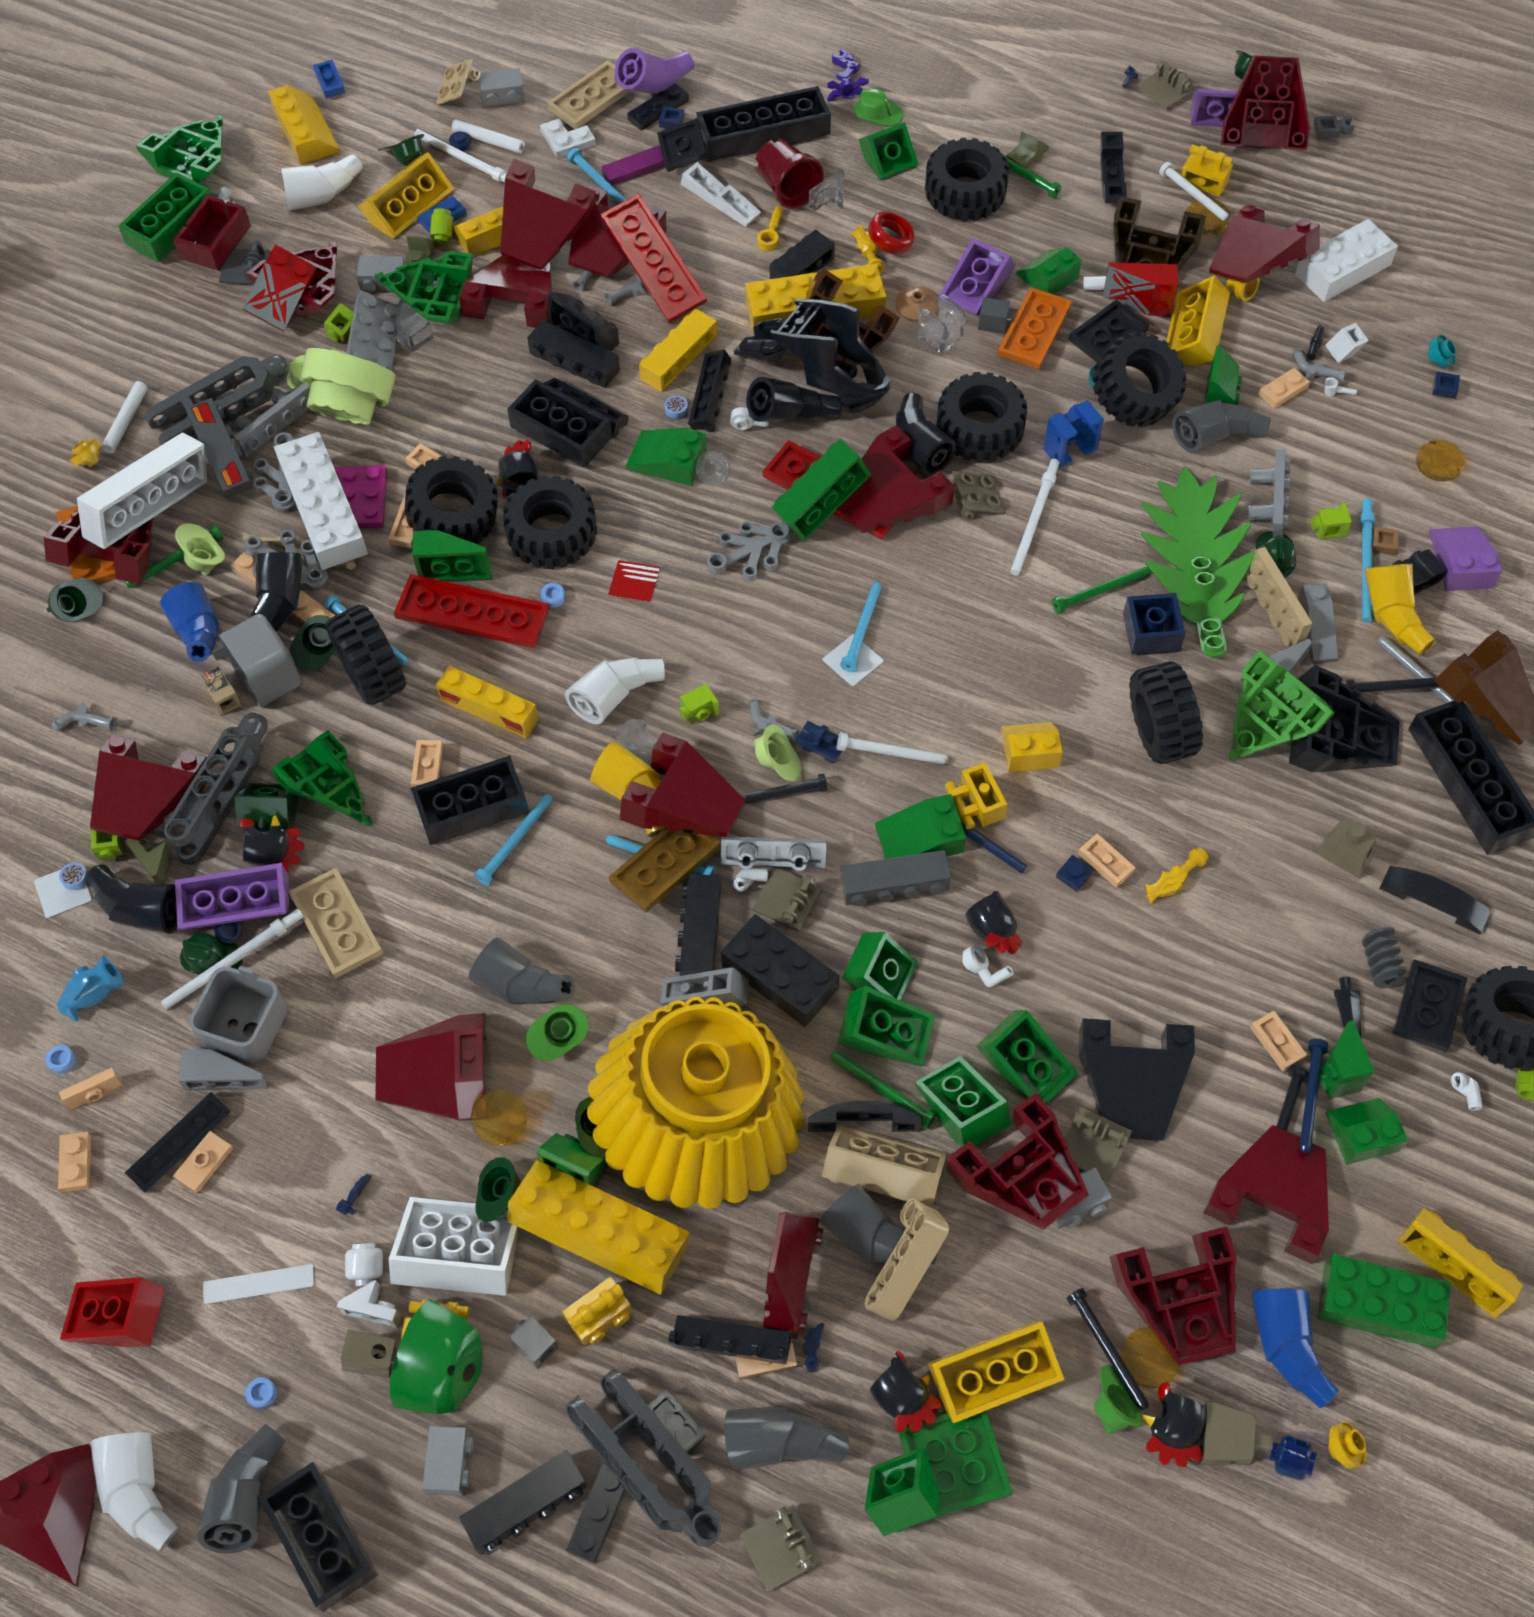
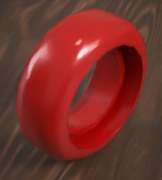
[868,211,915,255]

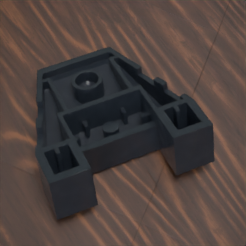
[1289,665,1400,772]
[1079,1018,1195,1141]

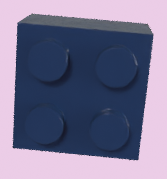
[1123,593,1185,654]

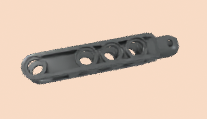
[145,354,289,445]
[164,713,268,865]
[565,1369,721,1547]

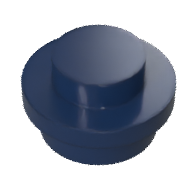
[449,131,470,151]
[214,921,241,944]

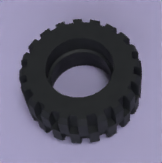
[925,138,1009,221]
[1092,332,1187,427]
[936,372,1027,462]
[405,456,498,544]
[503,476,597,569]
[325,604,406,705]
[1129,661,1203,764]
[1462,965,1534,1071]

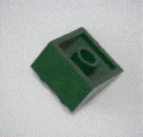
[235,783,299,829]

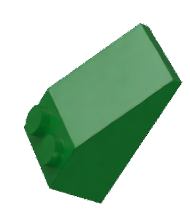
[625,427,707,486]
[412,530,492,582]
[875,794,966,859]
[837,986,935,1067]
[976,1010,1078,1104]
[915,1056,1012,1147]

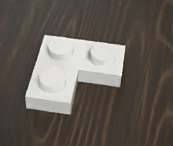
[540,119,596,159]

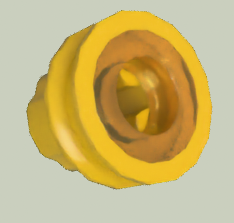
[1226,278,1260,302]

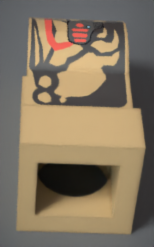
[200,666,242,716]

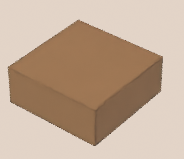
[1372,527,1399,555]

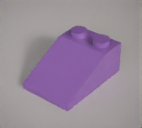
[939,238,1016,316]
[1429,526,1502,591]

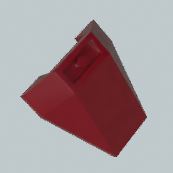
[1220,55,1310,150]
[375,1013,488,1121]

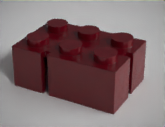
[173,195,251,271]

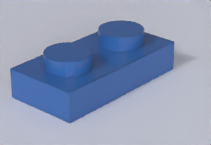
[313,59,346,98]
[417,196,466,233]

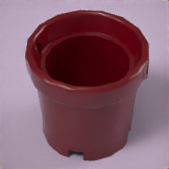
[755,138,824,209]

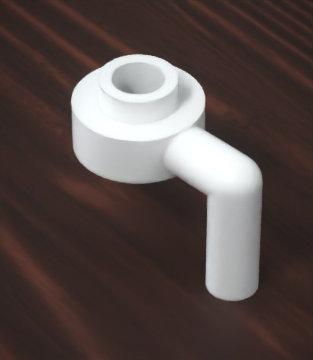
[730,407,769,430]
[962,944,1014,988]

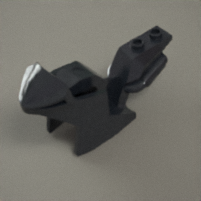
[733,299,891,413]

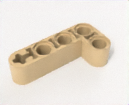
[865,1198,949,1321]

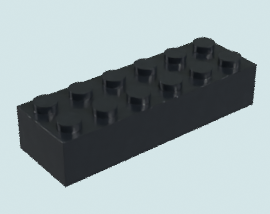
[696,86,831,161]
[1408,700,1534,855]

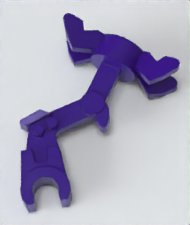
[827,49,869,102]

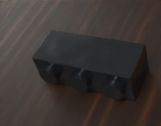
[769,229,835,279]

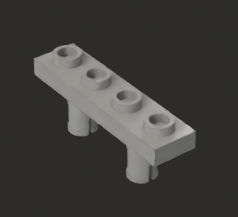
[234,383,310,457]
[1249,450,1290,538]
[721,837,826,871]

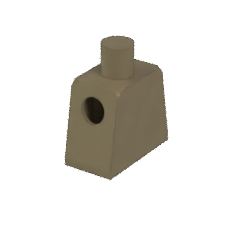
[1315,819,1376,879]
[341,1329,398,1377]
[1199,1401,1272,1466]

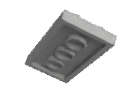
[346,290,402,371]

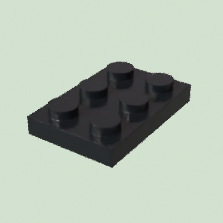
[1068,299,1149,362]
[1392,959,1468,1052]

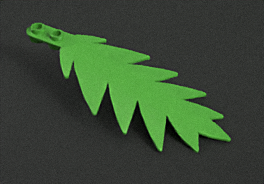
[1141,467,1255,658]

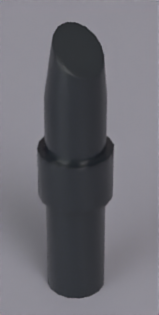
[1307,325,1324,360]

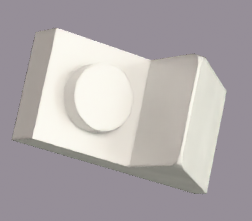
[337,1280,401,1328]

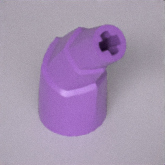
[615,48,694,94]

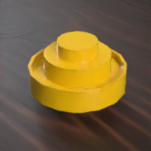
[69,438,102,467]
[1328,1422,1366,1469]

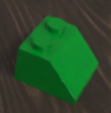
[859,122,918,179]
[1016,247,1082,295]
[1204,346,1242,405]
[842,932,918,1000]
[1319,1021,1375,1099]
[1326,1098,1408,1165]
[536,1133,608,1187]
[865,1447,939,1536]

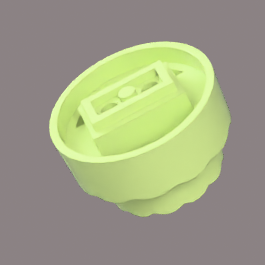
[300,348,396,425]

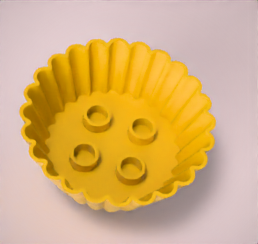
[587,997,806,1209]

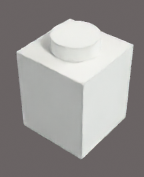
[1325,323,1369,363]

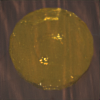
[1187,198,1230,235]
[1416,439,1465,482]
[470,1089,527,1146]
[1120,1327,1180,1389]

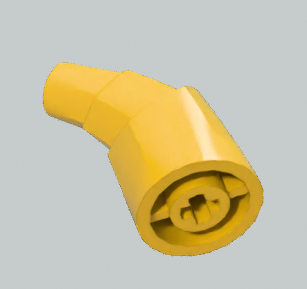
[1364,564,1436,656]
[590,741,665,838]

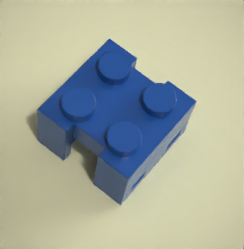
[1043,400,1104,468]

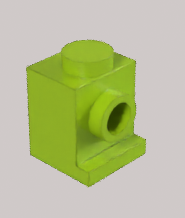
[324,303,354,343]
[1311,503,1352,540]
[678,683,719,724]
[91,830,124,861]

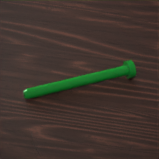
[1005,157,1061,199]
[125,524,224,588]
[1052,567,1151,614]
[830,1051,937,1129]

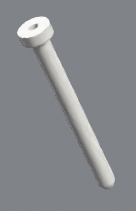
[1159,162,1229,221]
[837,732,948,764]

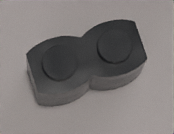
[1392,549,1448,595]

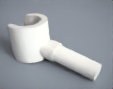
[1324,378,1357,396]

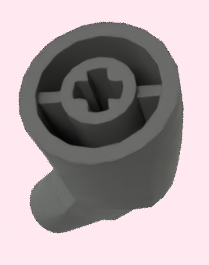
[1172,399,1271,453]
[468,937,575,1005]
[819,1184,937,1264]
[724,1407,849,1470]
[197,1424,285,1554]

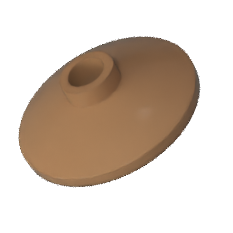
[896,286,940,322]

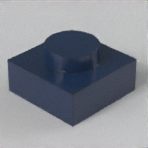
[659,106,685,129]
[1432,371,1460,399]
[1056,855,1094,892]

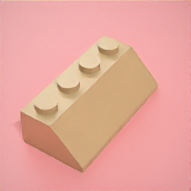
[822,1123,947,1208]

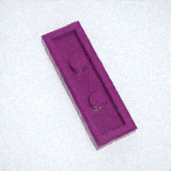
[601,145,665,185]

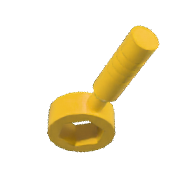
[757,206,783,251]

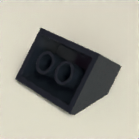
[548,292,619,351]

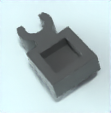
[1313,115,1354,139]

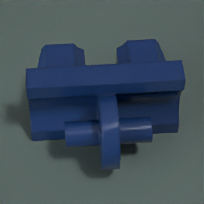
[795,721,842,763]

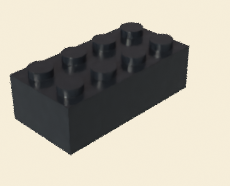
[507,379,612,468]
[411,755,529,845]
[721,914,840,1027]
[258,1462,378,1612]

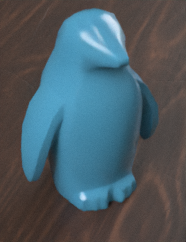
[57,955,124,1021]

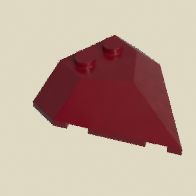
[247,241,337,318]
[0,1443,96,1587]

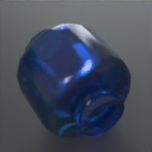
[1269,1435,1317,1481]

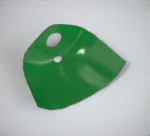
[390,1299,482,1414]

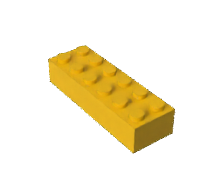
[745,263,886,335]
[507,1160,690,1295]

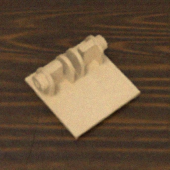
[436,59,480,105]

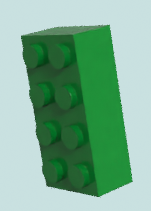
[118,172,212,262]
[771,438,871,542]
[1317,1254,1451,1349]

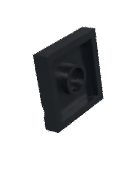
[657,118,708,172]

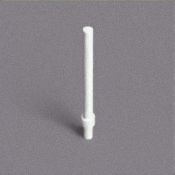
[414,129,507,183]
[1010,459,1060,576]
[161,908,304,1010]

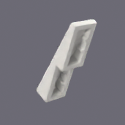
[681,162,761,227]

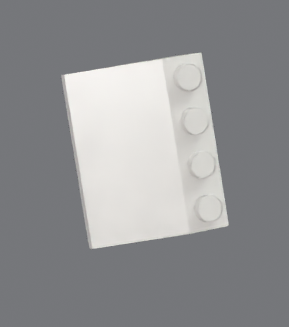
[389,1197,520,1296]

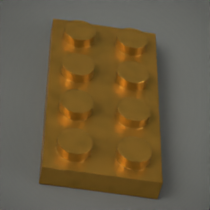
[609,827,721,913]

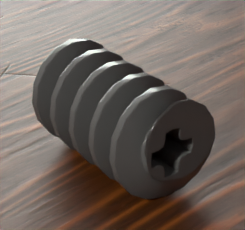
[1362,927,1407,989]

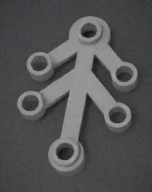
[253,432,295,511]
[707,521,791,581]
[244,530,328,590]

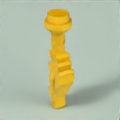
[850,224,884,274]
[1145,847,1209,904]

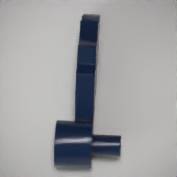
[1122,65,1138,88]
[336,1174,372,1215]
[803,1323,824,1373]

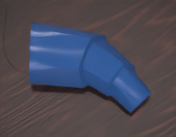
[160,582,219,662]
[1252,1288,1339,1408]

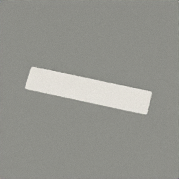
[203,1264,314,1304]

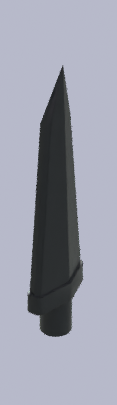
[1334,977,1361,1037]

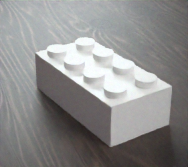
[1295,219,1398,302]

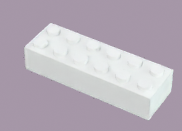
[77,432,207,549]
[274,432,368,570]

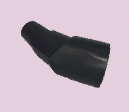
[746,377,842,422]
[896,393,956,476]
[251,552,303,632]
[86,864,178,934]

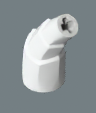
[281,155,363,211]
[565,657,665,724]
[91,1432,179,1551]

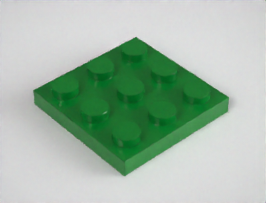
[897,1411,1013,1519]

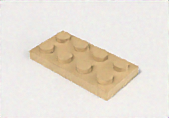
[547,60,631,129]
[1246,547,1313,647]
[288,868,383,979]

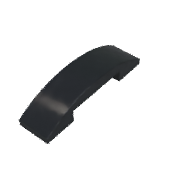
[1100,132,1127,203]
[1379,866,1491,934]
[808,1101,921,1132]

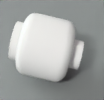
[345,1243,383,1286]

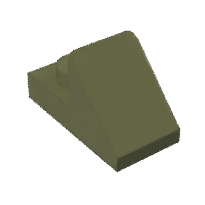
[1006,131,1049,168]
[405,236,437,264]
[125,838,172,884]

